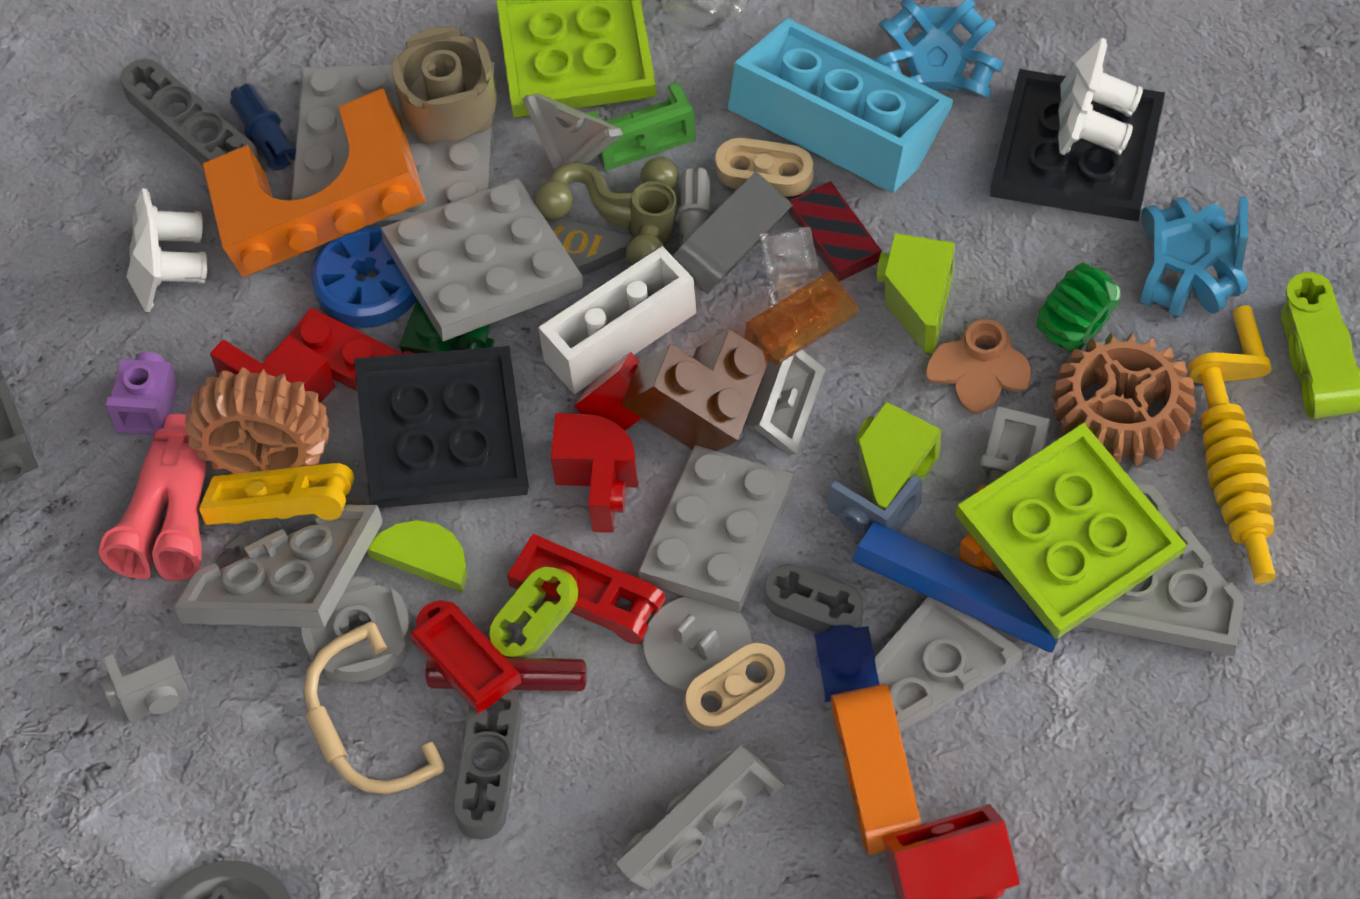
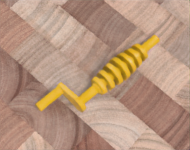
[1187,305,1276,584]

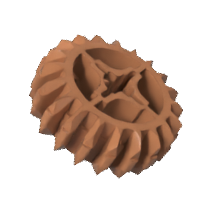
[1052,332,1196,468]
[185,368,329,474]

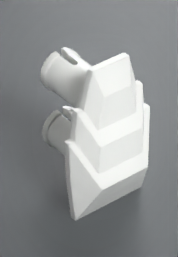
[1058,38,1143,155]
[126,188,207,312]

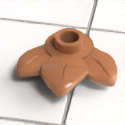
[926,319,1031,414]

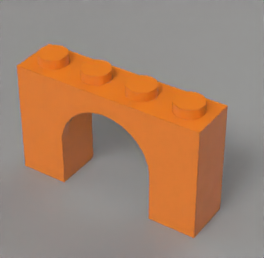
[203,88,426,278]

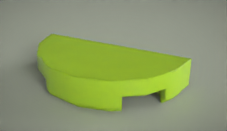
[367,520,468,593]

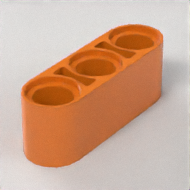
[831,683,921,856]

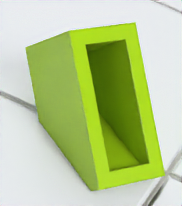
[877,233,955,354]
[855,402,941,514]

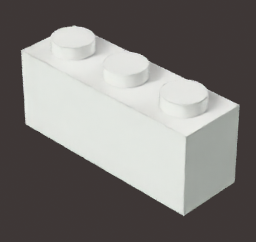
[538,246,697,394]

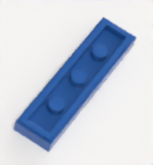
[852,521,1059,653]

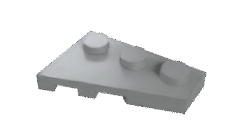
[845,597,1022,732]
[616,745,786,891]

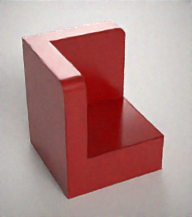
[574,352,642,431]

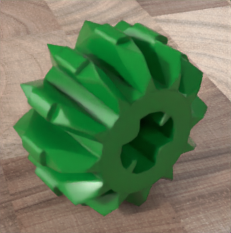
[1036,262,1121,352]

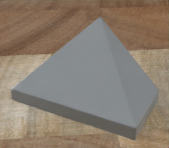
[747,341,826,455]

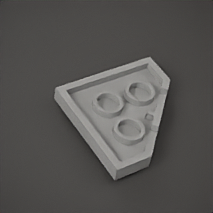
[1077,482,1245,656]
[174,505,383,628]

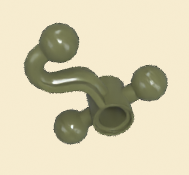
[534,157,679,266]

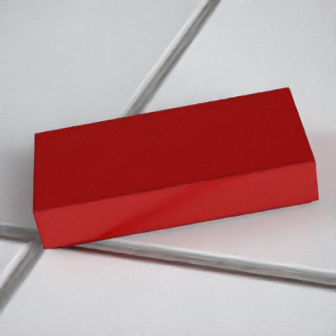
[410,602,521,715]

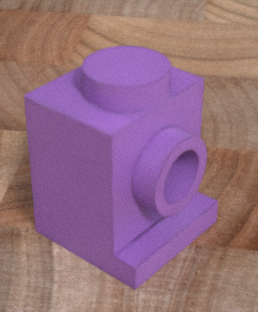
[105,352,179,435]

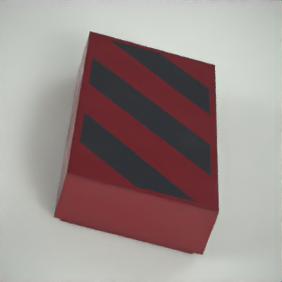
[788,181,882,282]

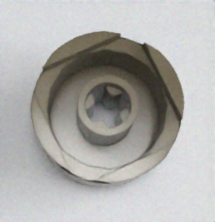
[392,26,497,144]

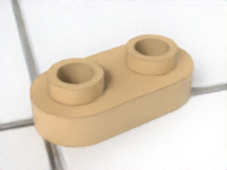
[715,137,813,197]
[683,643,785,731]

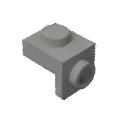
[980,406,1050,481]
[99,652,191,723]

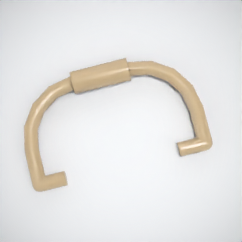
[303,622,445,795]

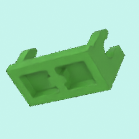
[586,82,696,172]

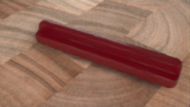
[425,657,587,691]

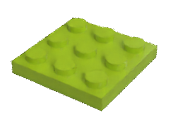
[496,0,657,118]
[954,423,1187,640]

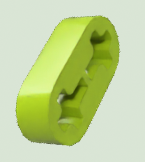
[489,567,578,658]

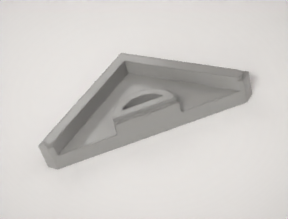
[523,94,623,171]

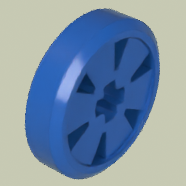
[311,225,417,328]

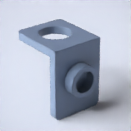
[827,475,922,535]

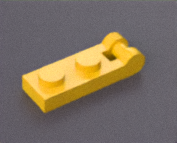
[199,463,354,525]

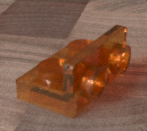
[744,271,859,364]

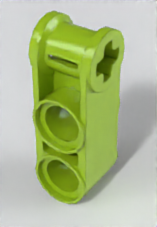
[1280,272,1360,420]

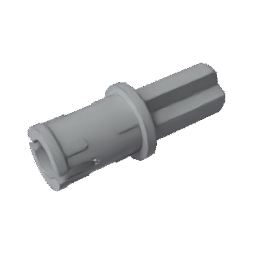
[675,167,714,248]

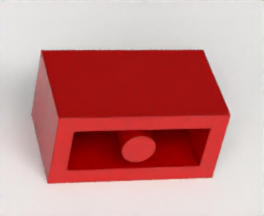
[882,804,1020,899]

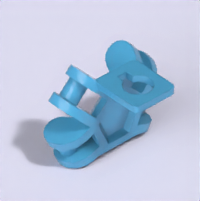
[874,0,1004,99]
[1140,197,1248,318]

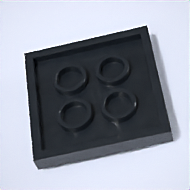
[990,69,1165,222]
[354,346,529,508]

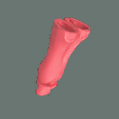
[98,414,207,581]

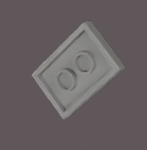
[639,445,794,613]

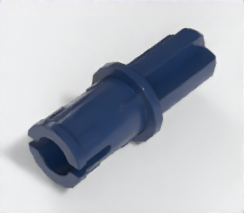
[230,83,297,170]

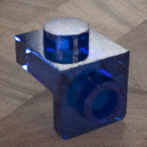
[814,625,880,702]

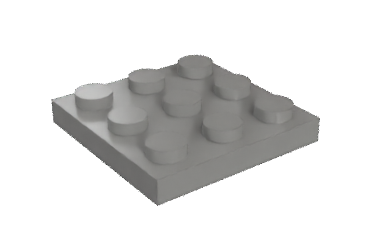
[381,178,583,341]

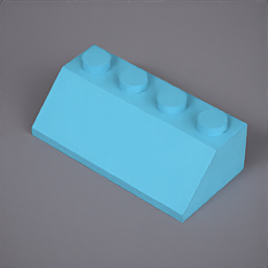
[728,18,953,193]

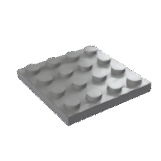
[292,62,496,227]

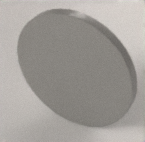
[643,596,752,694]

